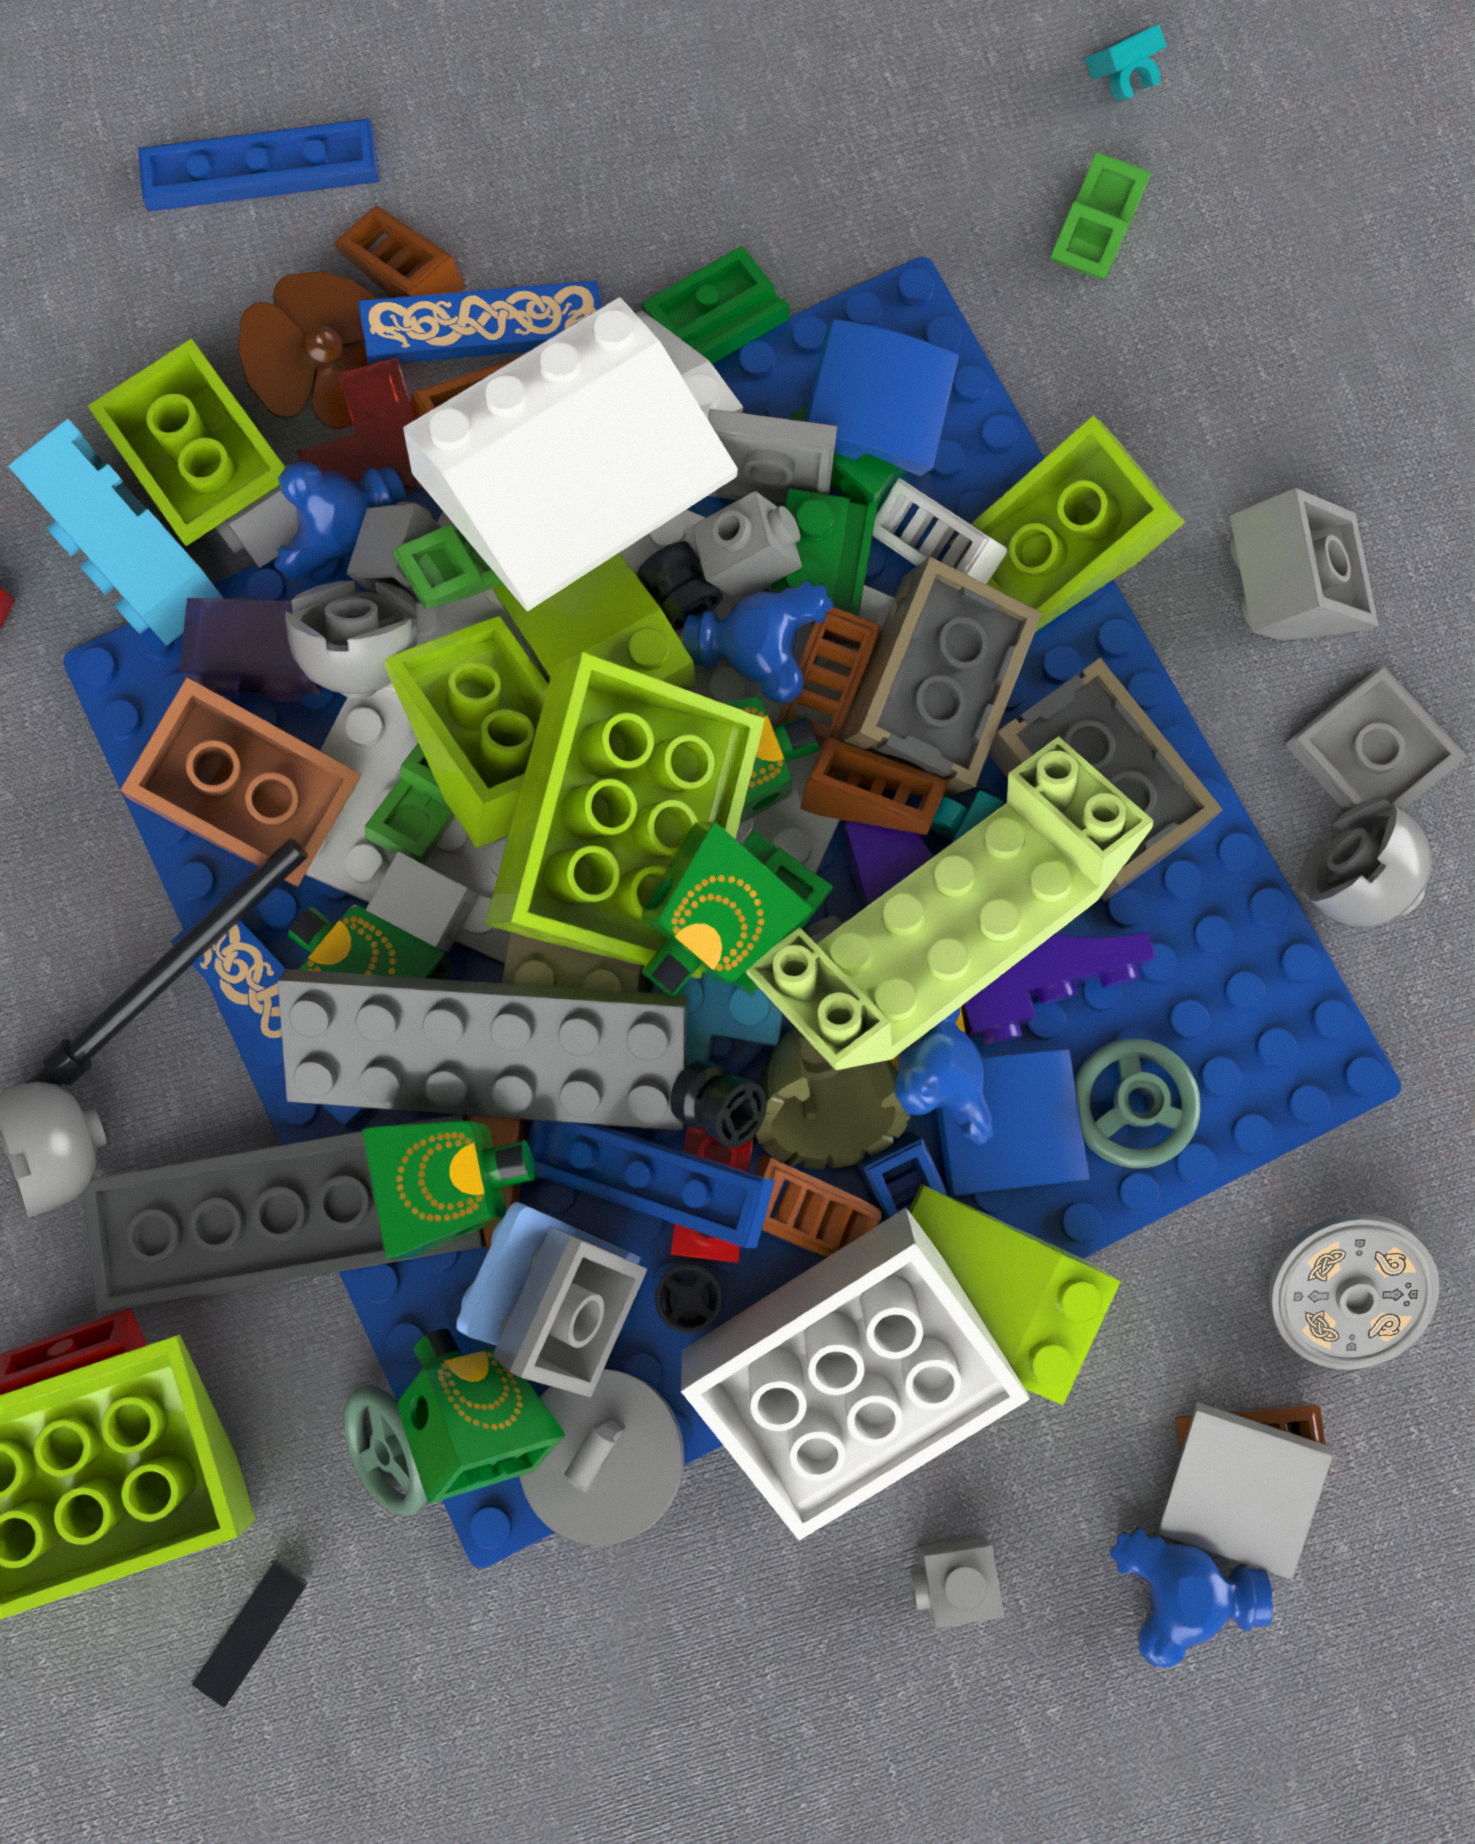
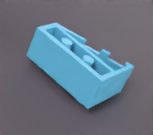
[8,419,224,646]

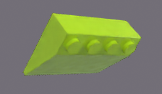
[485,652,765,978]
[0,1334,256,1620]

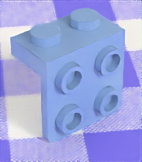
[457,1202,641,1346]

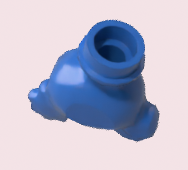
[274,460,407,580]
[683,580,833,704]
[895,1008,993,1145]
[1110,1527,1273,1668]

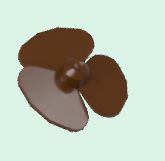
[237,271,400,430]

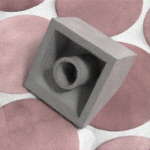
[1229,488,1379,641]
[493,1226,647,1397]

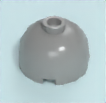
[285,580,417,698]
[1298,797,1432,928]
[0,1082,107,1218]

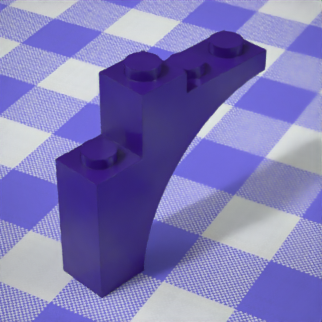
[842,822,1155,1046]

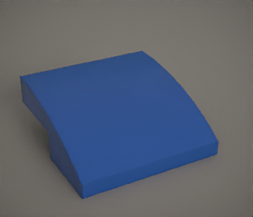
[804,319,959,477]
[936,1049,1090,1197]

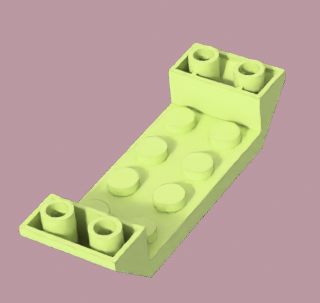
[746,736,1154,1070]

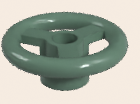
[1074,1038,1201,1169]
[344,1386,427,1516]

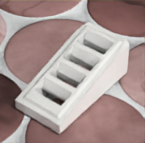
[872,478,1007,584]

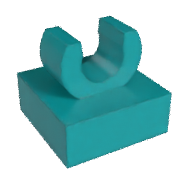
[1084,24,1167,102]
[930,790,1003,843]

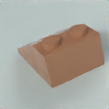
[120,677,362,887]

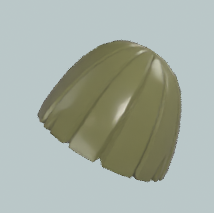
[756,1027,911,1169]

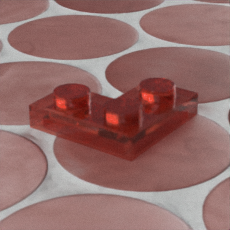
[297,357,420,489]

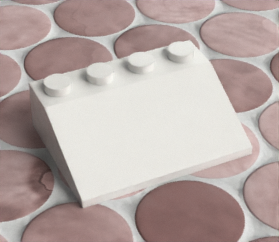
[403,297,738,612]
[681,1208,1030,1540]

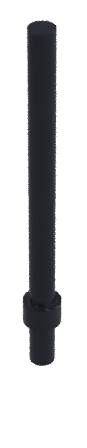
[26,838,308,1087]

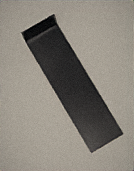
[192,1560,308,1708]

